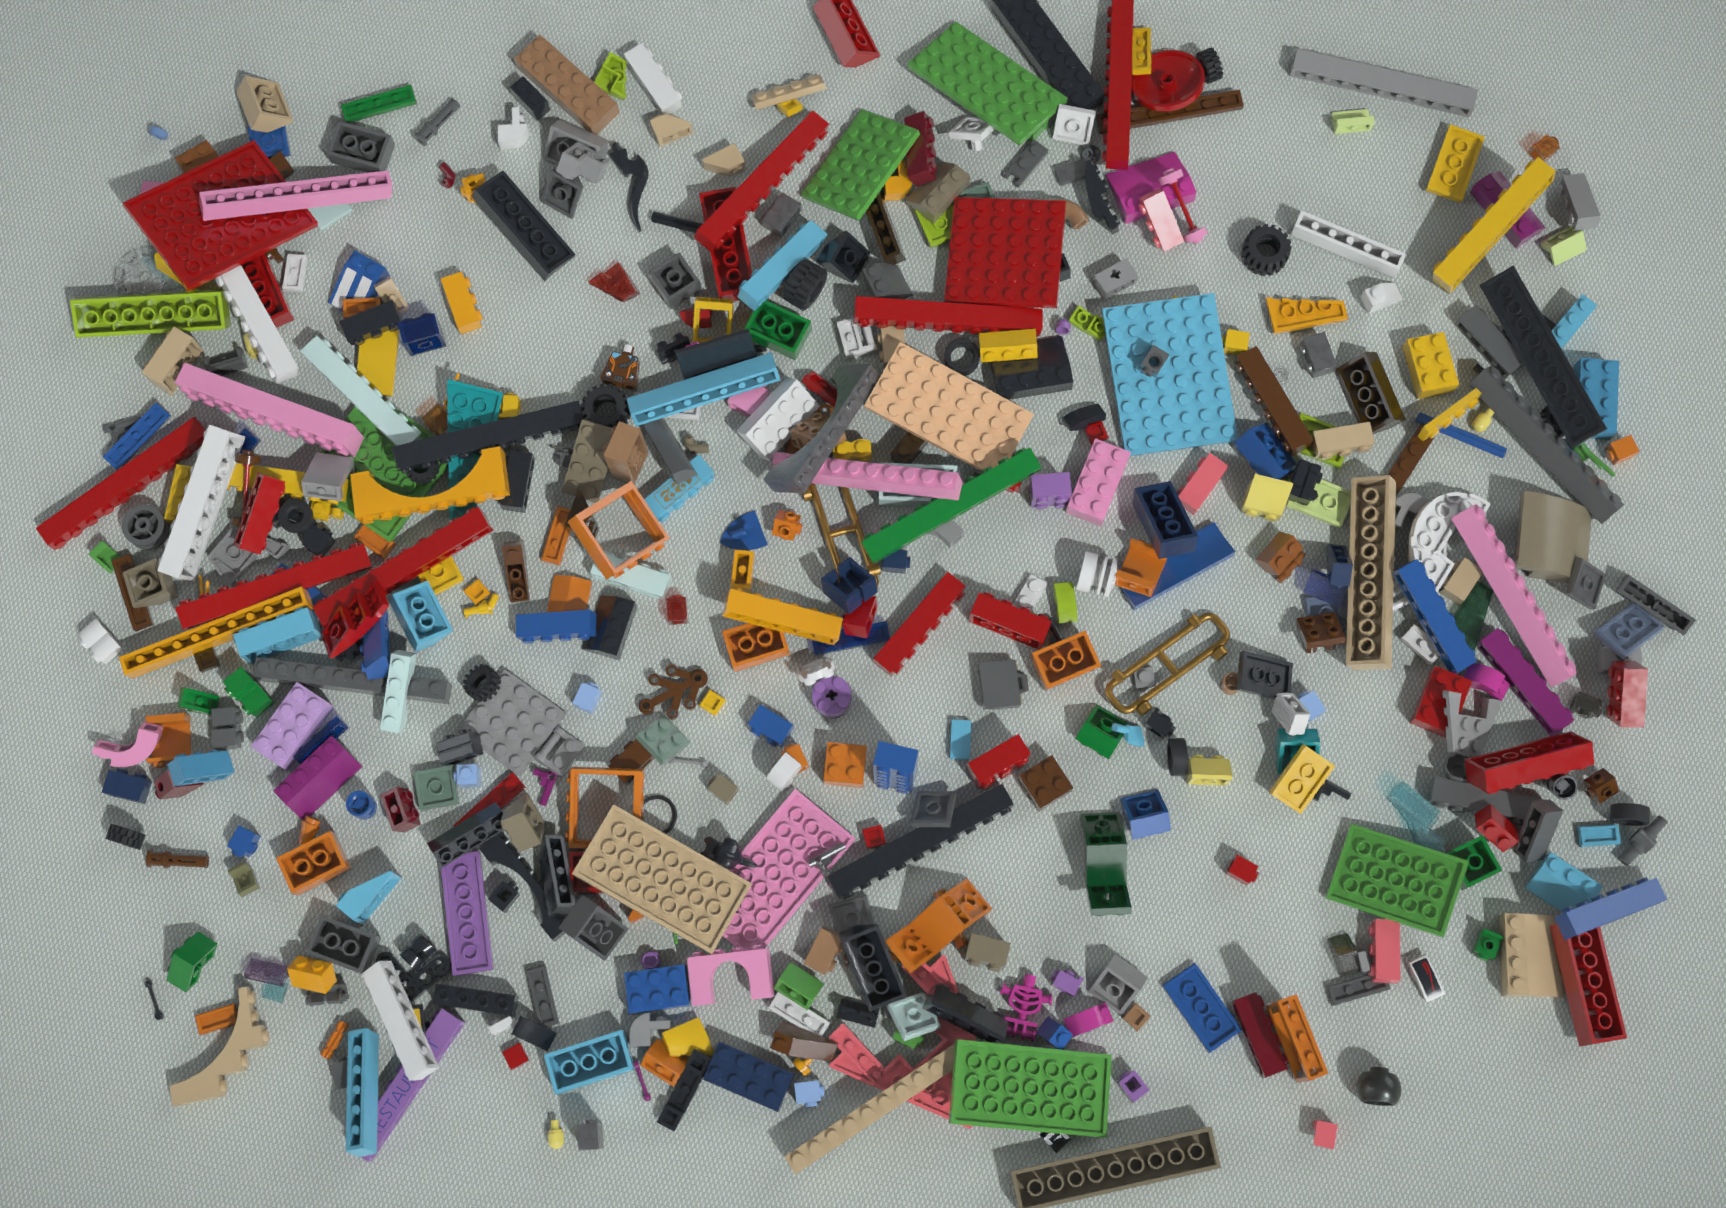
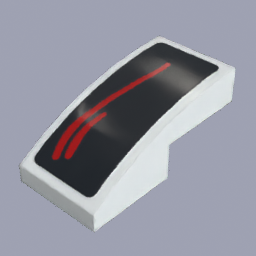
[1407,954,1445,1002]

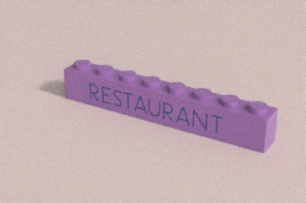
[362,1008,465,1162]

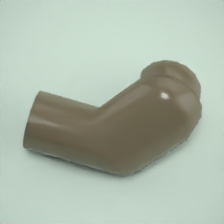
[683,434,709,454]

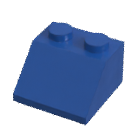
[1120,789,1171,840]

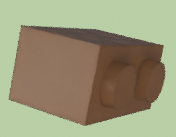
[804,927,844,975]

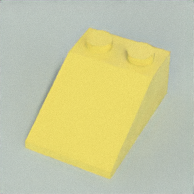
[1241,474,1293,521]

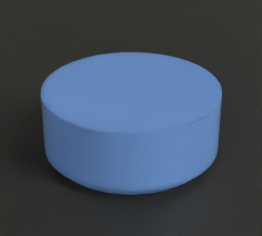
[149,126,169,140]

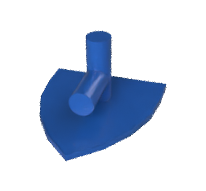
[720,510,768,551]

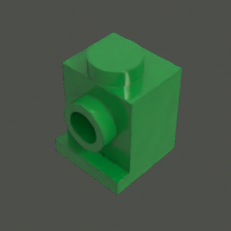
[1472,928,1504,962]

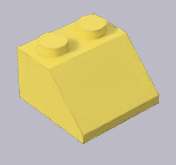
[1187,755,1232,786]

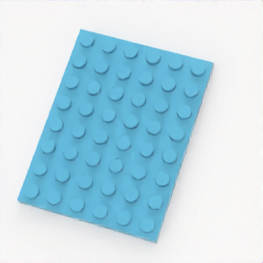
[1102,293,1238,456]

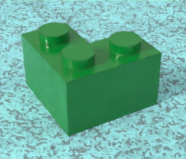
[222,667,275,718]
[166,932,218,992]

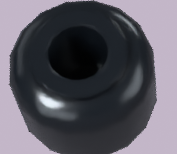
[1080,145,1101,163]

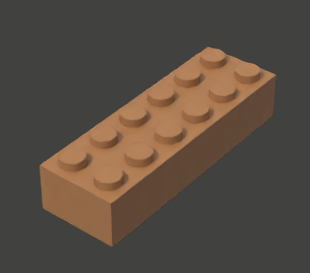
[514,35,620,135]

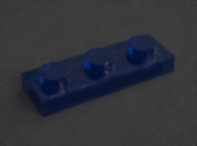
[293,716,349,765]

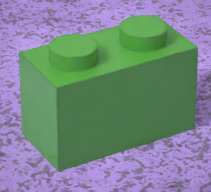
[774,962,824,1011]

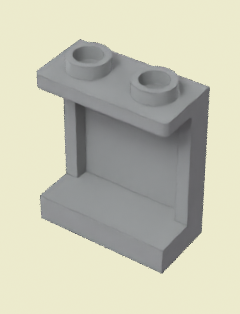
[301,452,355,501]

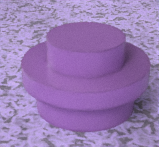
[641,951,661,970]

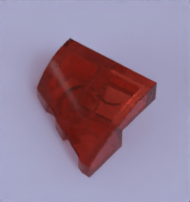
[588,262,641,303]

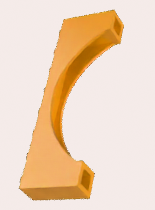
[350,446,510,524]

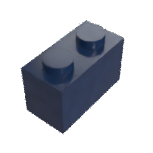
[101,768,152,804]

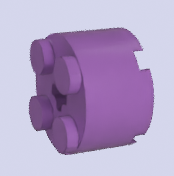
[812,676,852,719]

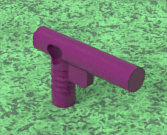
[533,767,557,807]

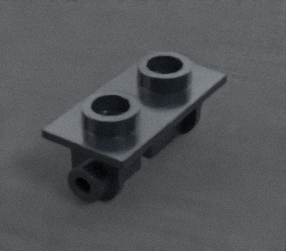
[836,998,880,1028]

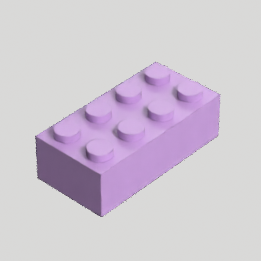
[250,682,333,771]

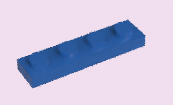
[103,403,171,470]

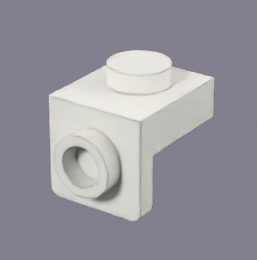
[488,1016,518,1036]

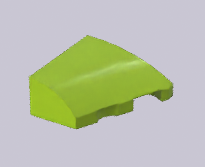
[594,52,626,100]

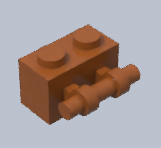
[1255,532,1306,583]

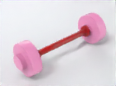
[1158,168,1208,244]

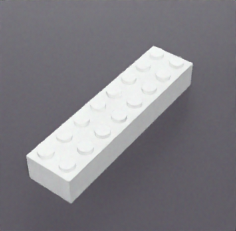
[157,425,245,581]

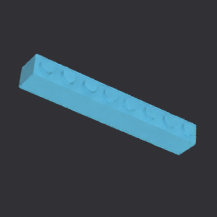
[627,352,781,426]

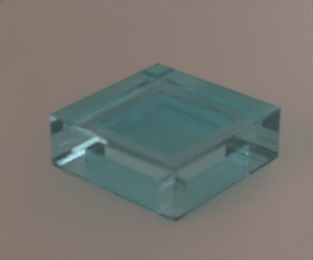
[262,978,289,1003]

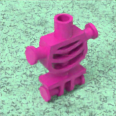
[1000,974,1052,1042]

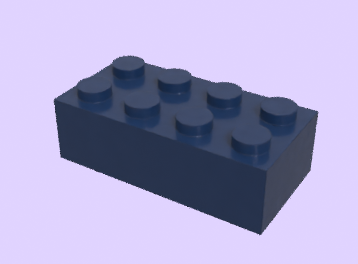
[1132,481,1198,559]
[703,1042,795,1112]

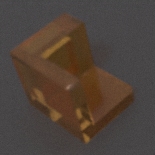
[421,403,448,436]

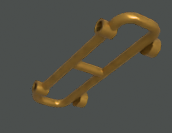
[802,483,881,589]
[1105,612,1230,717]

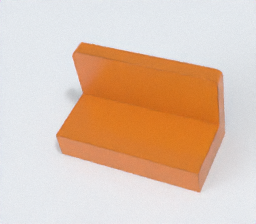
[640,1039,689,1087]

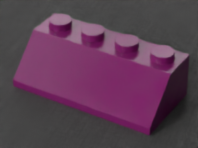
[1470,171,1546,249]
[273,736,363,820]

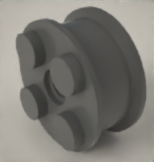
[122,505,170,550]

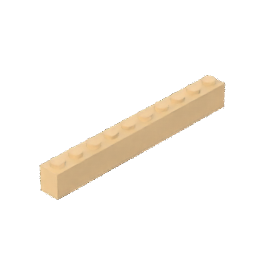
[785,1044,955,1174]

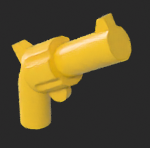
[464,594,499,619]

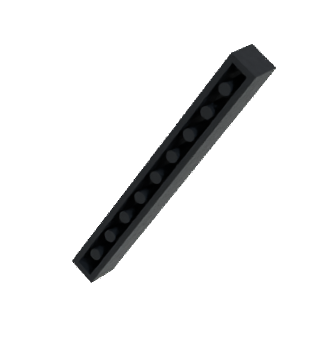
[391,400,584,474]
[827,783,1014,900]

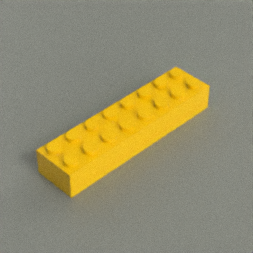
[1433,157,1556,294]

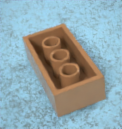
[603,421,649,485]

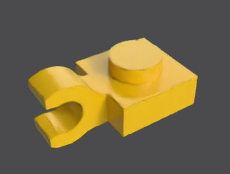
[311,500,344,522]

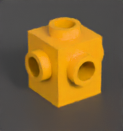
[460,173,486,203]

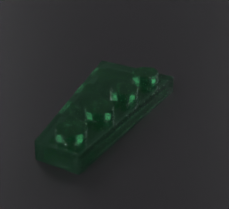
[1454,581,1494,652]

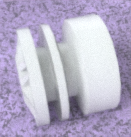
[1076,551,1118,598]

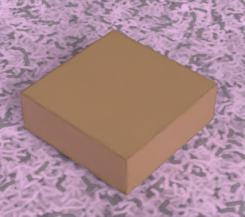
[1122,1003,1150,1032]

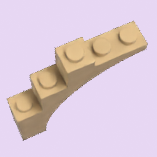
[170,987,270,1106]

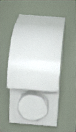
[498,107,530,150]
[766,752,802,792]

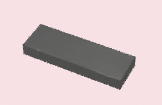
[526,965,560,1028]
[1326,974,1391,1006]

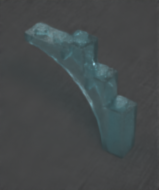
[1386,781,1447,853]

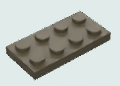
[562,419,613,503]

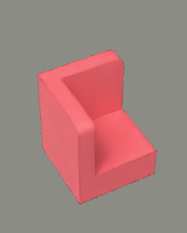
[1312,1120,1338,1149]

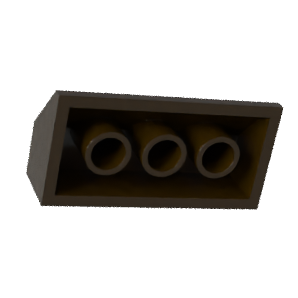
[1335,352,1406,434]

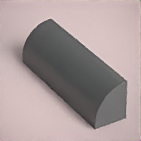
[643,418,697,485]
[1617,574,1696,635]

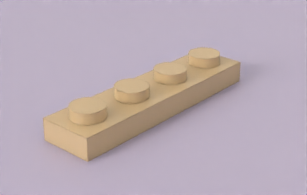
[751,75,826,110]

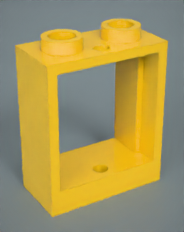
[693,297,734,343]

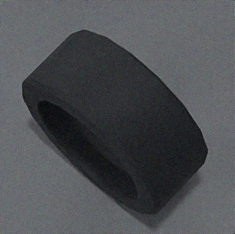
[944,338,980,376]
[1167,738,1188,776]
[1610,803,1650,826]

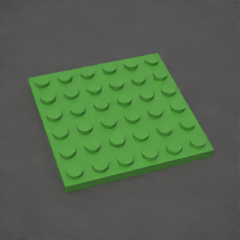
[305,407,448,543]

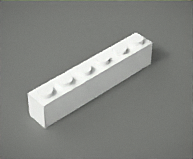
[1291,210,1406,278]
[362,961,439,1081]

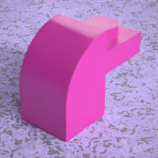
[1464,663,1510,701]
[1064,1003,1114,1038]

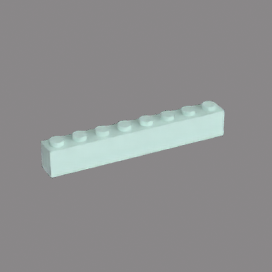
[300,336,422,446]

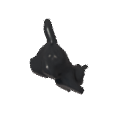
[700,836,756,868]

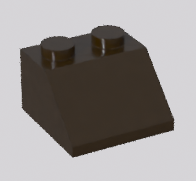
[564,491,599,539]

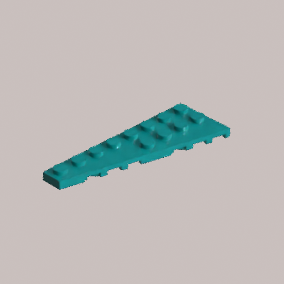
[447,379,503,522]

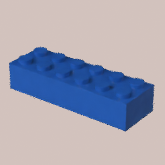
[873,741,919,794]

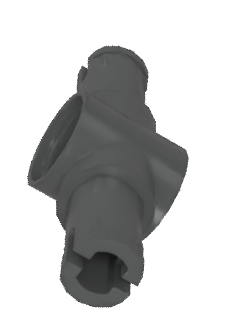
[1618,815,1668,866]

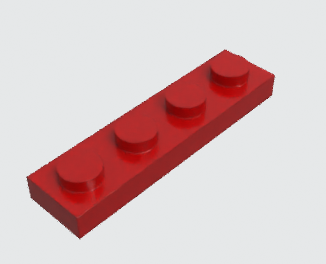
[453,772,526,827]

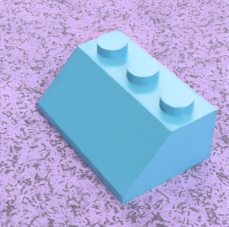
[390,581,453,653]
[1524,852,1603,912]

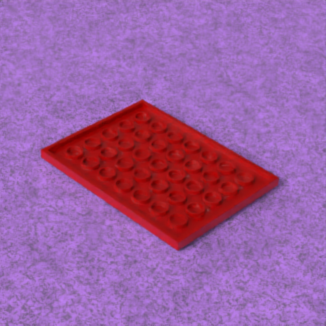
[123,140,318,292]

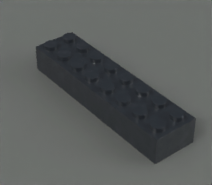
[991,0,1105,110]

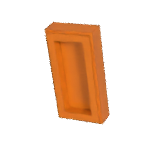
[353,525,396,560]
[195,1003,238,1035]

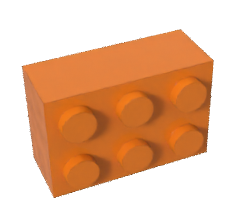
[722,623,790,672]
[1030,630,1101,691]
[276,831,352,896]

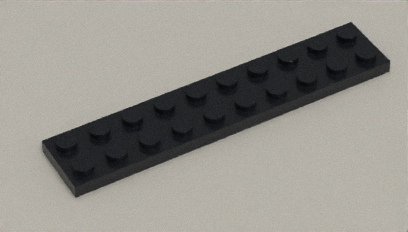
[1479,265,1607,448]

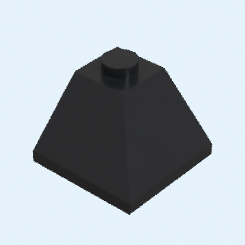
[816,231,871,283]

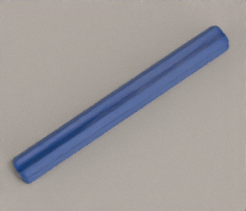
[1415,412,1507,458]

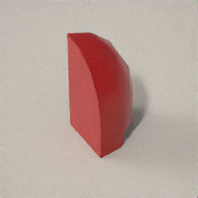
[679,307,712,329]

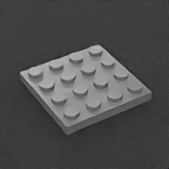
[457,669,567,777]

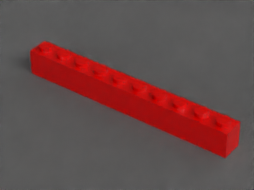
[1102,0,1134,170]
[694,110,829,252]
[853,296,1043,337]
[36,416,206,550]
[312,507,494,627]
[175,542,372,630]

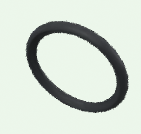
[644,795,677,834]

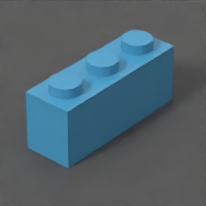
[167,749,235,786]

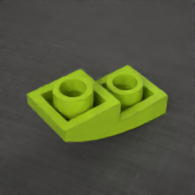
[1068,305,1105,341]
[1053,581,1078,623]

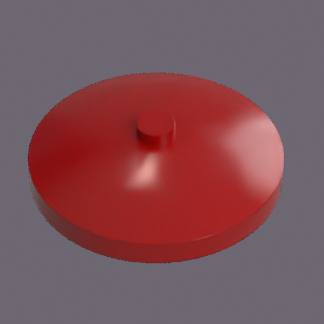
[1131,50,1205,112]

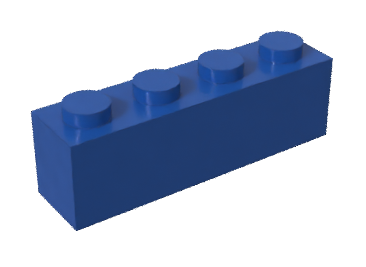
[516,609,596,644]

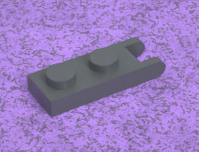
[1004,139,1049,188]

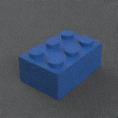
[624,964,691,1015]

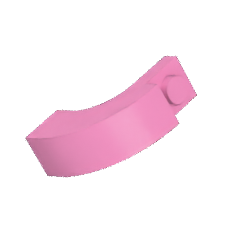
[92,721,163,767]

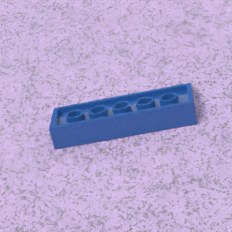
[1120,522,1236,610]

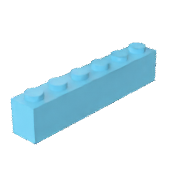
[737,220,828,311]
[345,1028,379,1157]

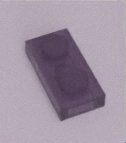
[244,958,289,987]

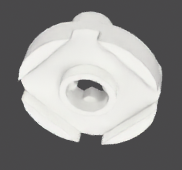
[796,658,835,686]

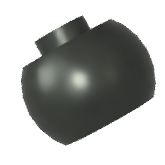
[1356,1067,1402,1106]

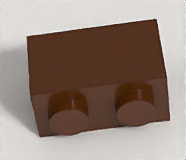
[608,739,655,786]

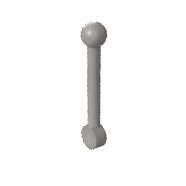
[668,757,708,768]

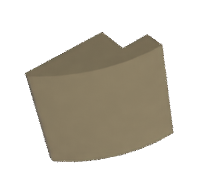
[1514,490,1592,583]

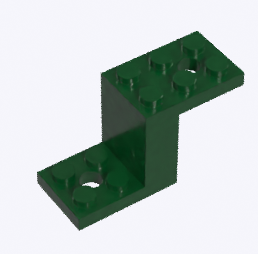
[1080,812,1132,916]

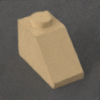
[650,113,693,146]
[702,143,746,177]

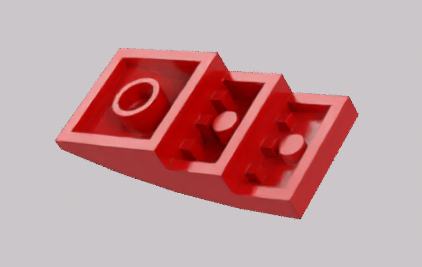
[321,580,389,658]

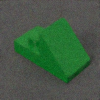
[177,687,219,715]

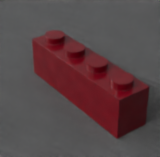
[904,111,937,187]
[1231,992,1289,1078]

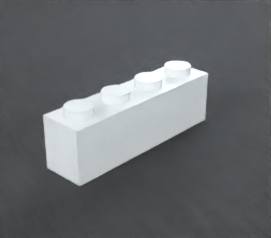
[624,43,683,115]

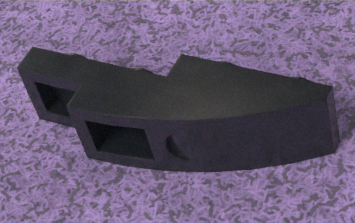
[1085,160,1121,234]

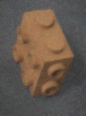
[790,412,847,449]

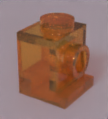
[1527,134,1560,162]

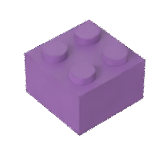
[1029,472,1072,510]

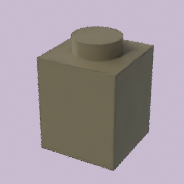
[707,773,739,806]

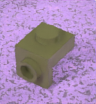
[228,861,260,897]

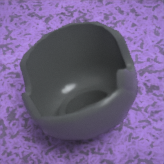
[1443,754,1468,783]

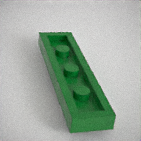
[341,85,417,123]

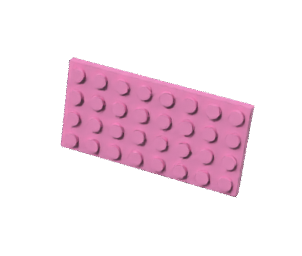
[723,789,856,950]

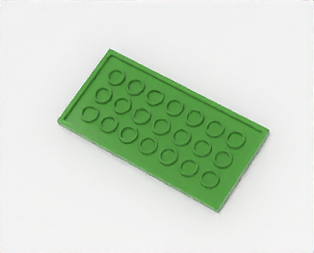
[908,21,1067,146]
[949,1039,1112,1138]

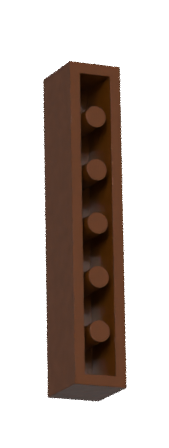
[1234,346,1313,456]

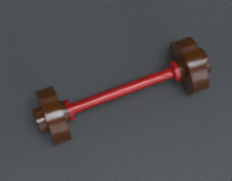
[231,450,261,529]

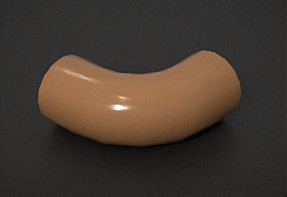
[1055,199,1089,230]

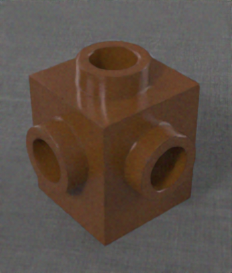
[1584,768,1619,804]

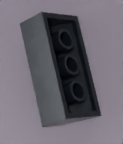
[838,924,907,1011]
[922,984,1008,1043]

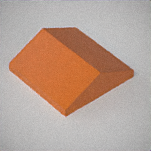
[547,575,592,612]

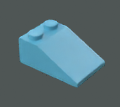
[336,871,402,924]

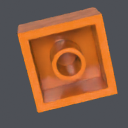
[824,742,867,788]

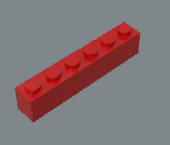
[873,572,966,677]

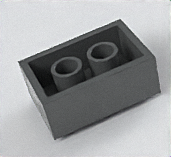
[327,121,395,173]
[559,895,629,961]
[305,915,381,974]

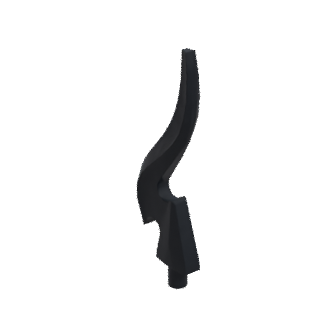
[609,142,649,232]

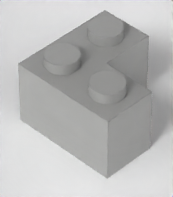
[556,142,610,184]

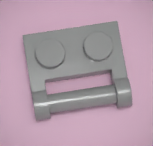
[533,727,585,778]

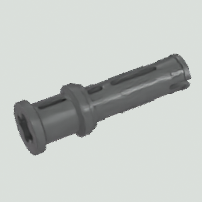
[413,98,461,146]

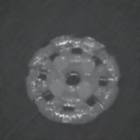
[112,245,178,295]

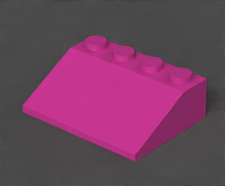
[1105,152,1197,224]

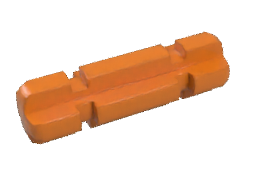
[320,1021,349,1059]

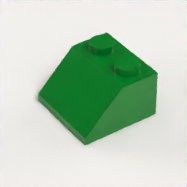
[1075,704,1130,759]

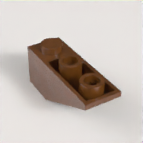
[502,540,530,603]

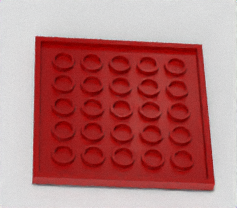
[944,197,1067,309]

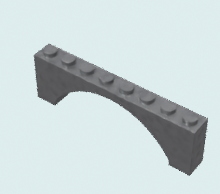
[763,364,880,493]

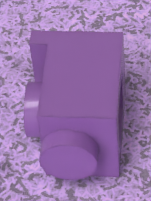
[1051,969,1084,997]
[1117,1070,1149,1103]

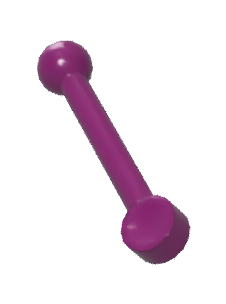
[633,1060,651,1101]

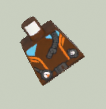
[600,344,640,392]

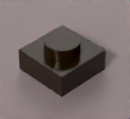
[194,647,220,673]

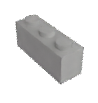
[1557,173,1601,231]

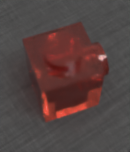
[666,595,689,625]

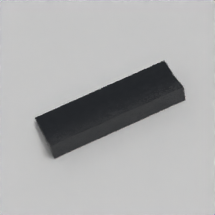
[472,170,576,282]

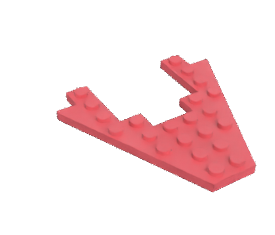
[829,954,977,1129]

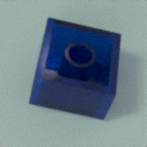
[398,313,447,356]

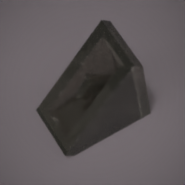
[1327,933,1360,977]

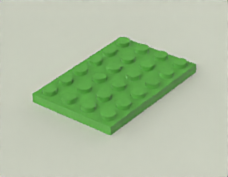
[801,109,920,221]
[1326,823,1469,938]

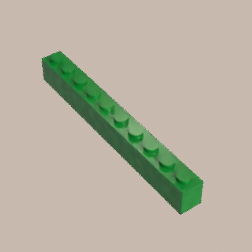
[861,447,1042,564]

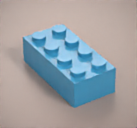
[1574,357,1619,440]

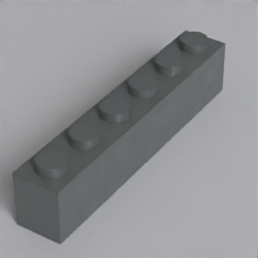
[1427,777,1543,825]

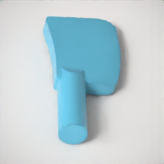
[1111,723,1145,747]

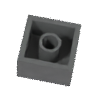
[648,252,702,309]

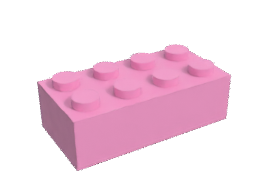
[1066,438,1131,527]

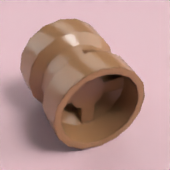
[1220,672,1238,695]

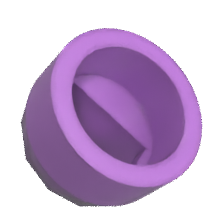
[1055,318,1071,335]

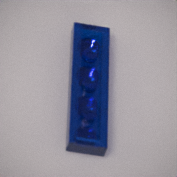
[812,621,890,656]

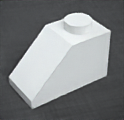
[1360,283,1403,314]

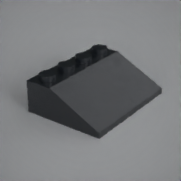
[675,328,757,380]
[991,336,1074,400]

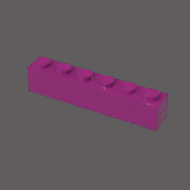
[1476,628,1574,736]

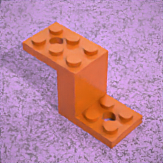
[885,878,992,974]

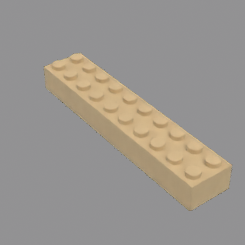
[1346,475,1396,670]

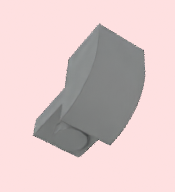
[1395,493,1430,532]
[630,1013,672,1048]

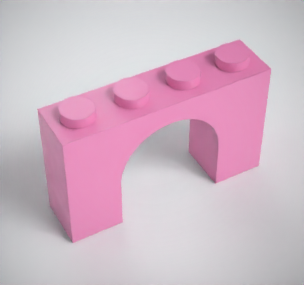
[687,944,775,1006]

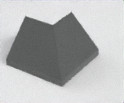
[541,169,583,219]

